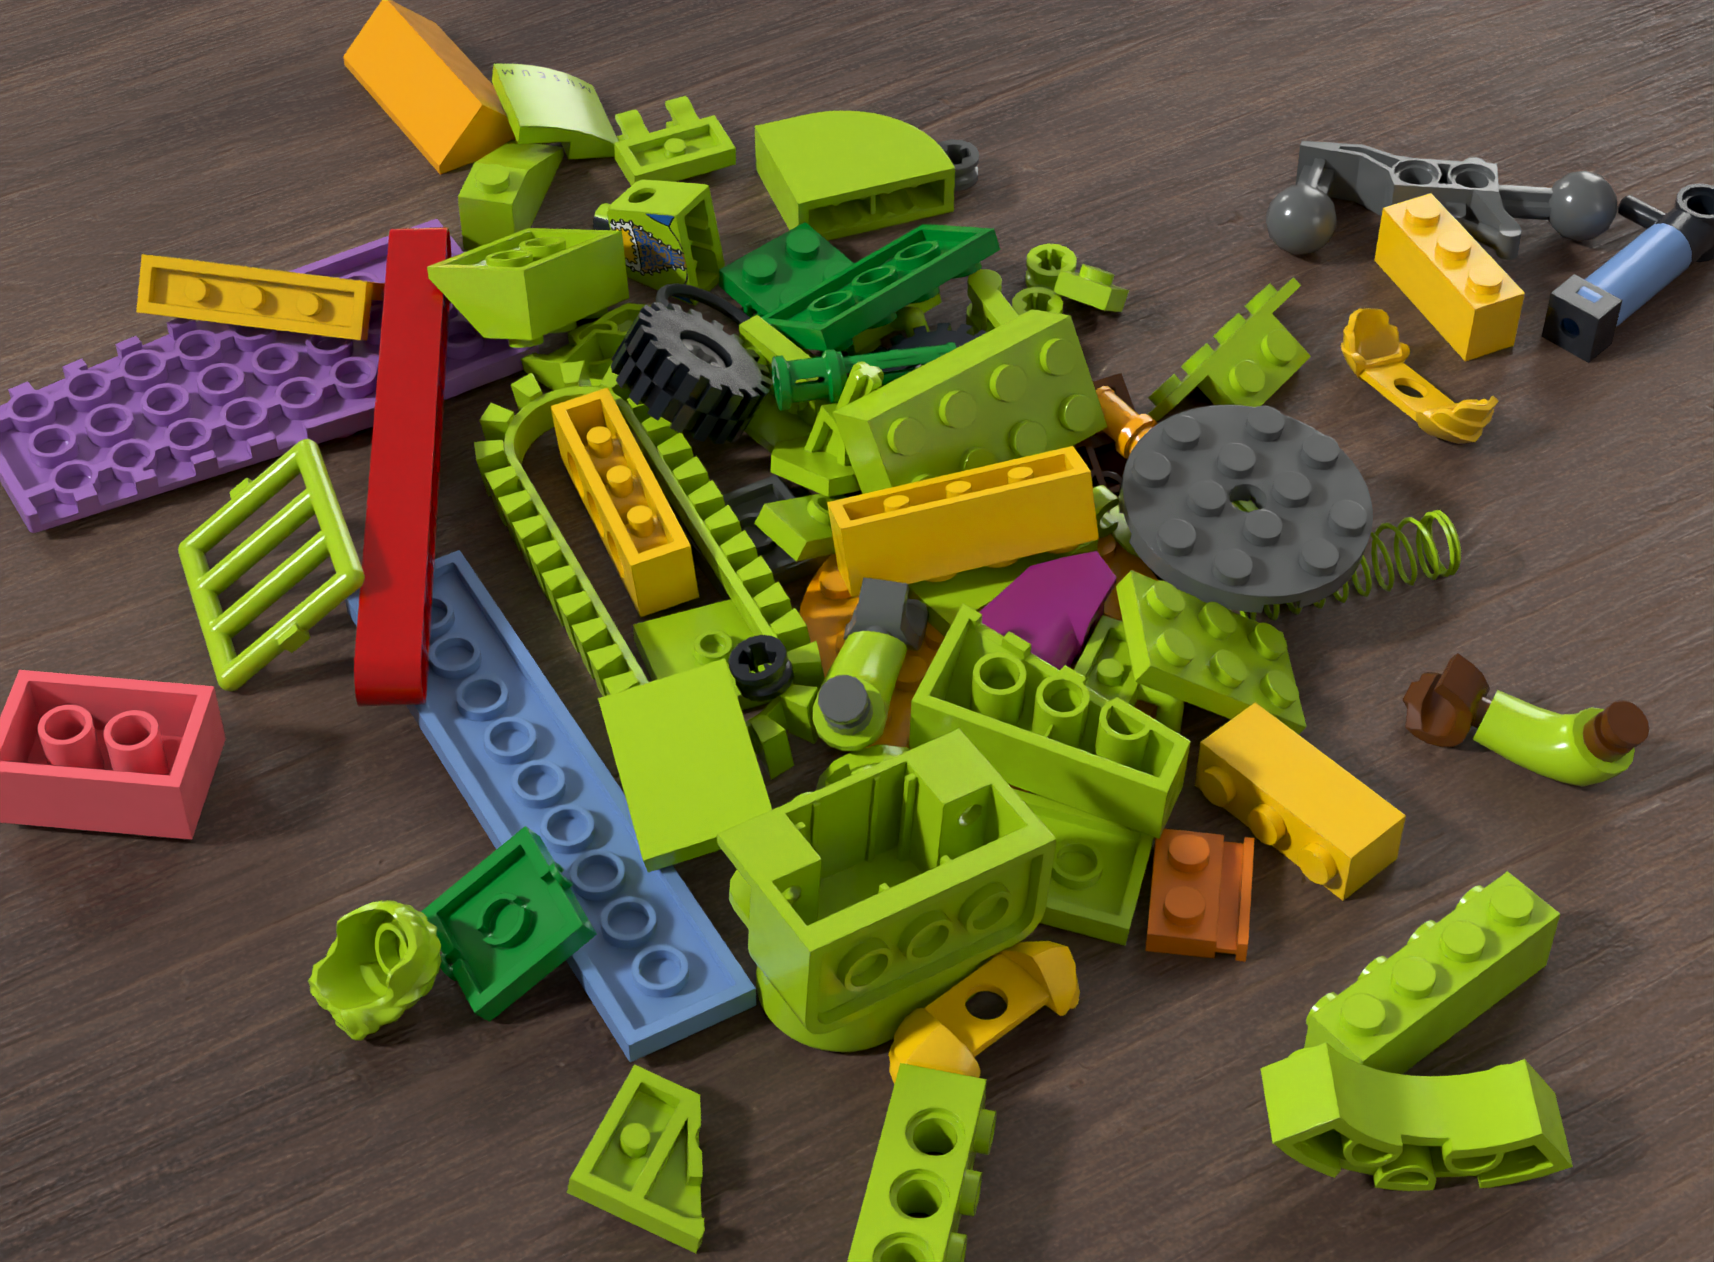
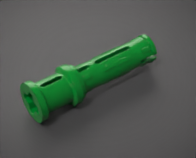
[772,342,957,411]

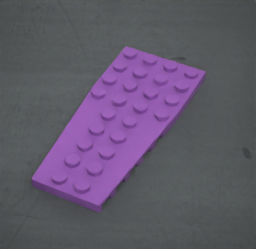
[0,219,539,533]

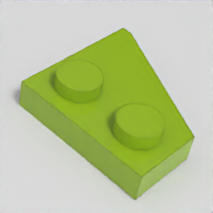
[567,1064,705,1253]

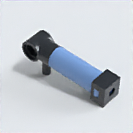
[1541,183,1714,363]

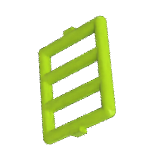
[178,439,365,692]

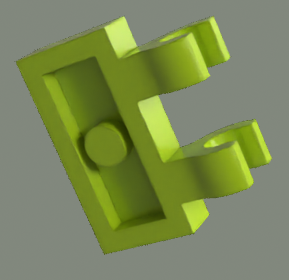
[614,96,736,186]

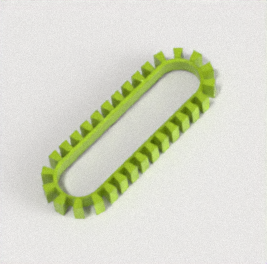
[474,361,825,780]

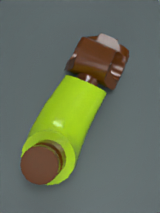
[1403,653,1649,787]

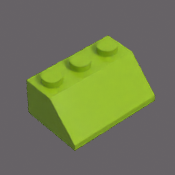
[427,228,629,348]

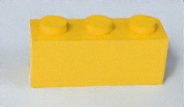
[1374,193,1525,362]
[1195,702,1406,901]

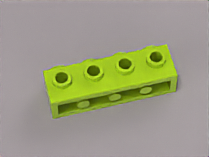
[1304,871,1560,1074]

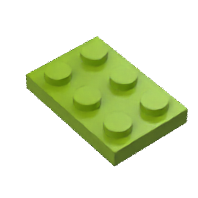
[1116,570,1306,735]

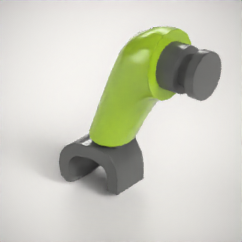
[813,577,929,751]

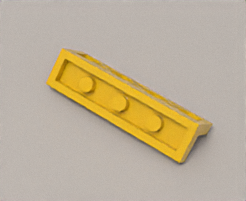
[136,254,385,341]

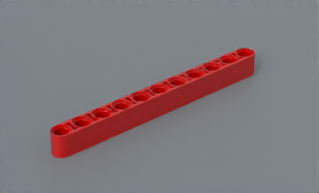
[354,227,452,707]

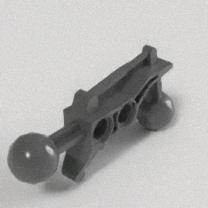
[1266,141,1618,260]

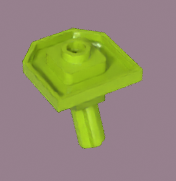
[771,362,884,497]

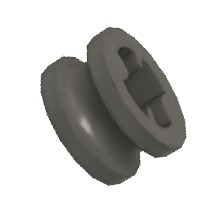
[938,139,979,191]

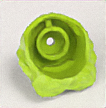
[308,900,441,1041]

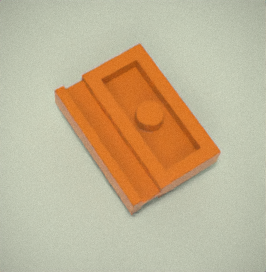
[1145,829,1255,962]

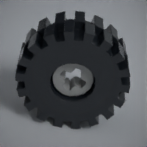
[611,302,772,444]

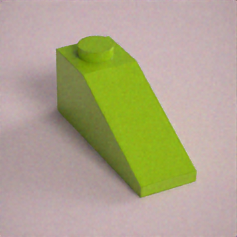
[458,140,564,250]

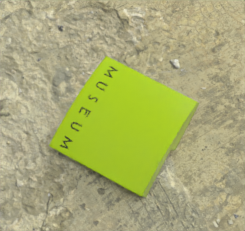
[492,64,618,159]

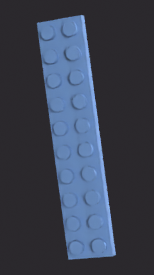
[345,550,756,1062]

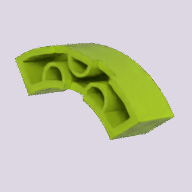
[1260,1042,1573,1191]

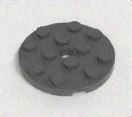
[1118,405,1373,613]

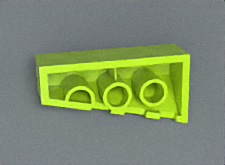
[909,603,1191,839]

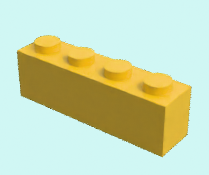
[827,446,1099,597]

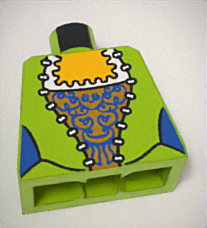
[593,179,725,305]

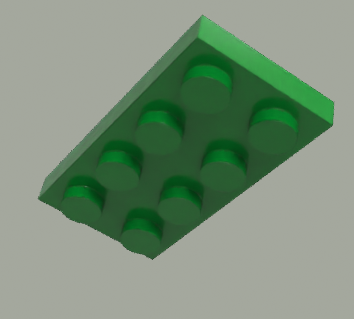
[761,224,1001,354]

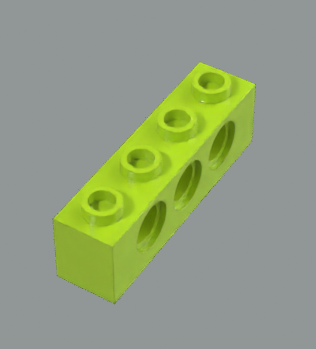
[847,1063,997,1262]

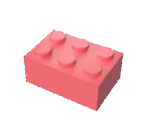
[0,670,226,840]

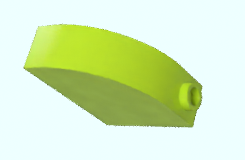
[755,111,955,241]

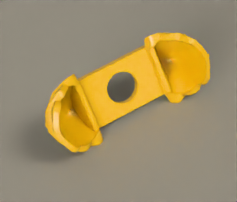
[1341,308,1499,444]
[889,941,1080,1084]

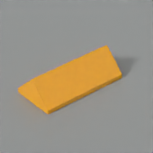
[343,0,516,175]

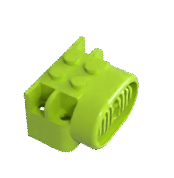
[717,729,1056,1052]

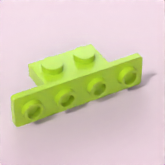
[1147,277,1311,421]

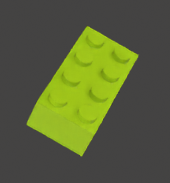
[832,309,1107,494]

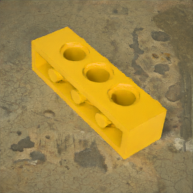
[551,387,699,618]

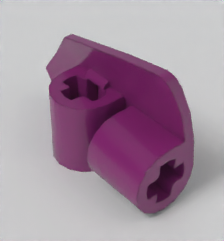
[979,551,1116,670]

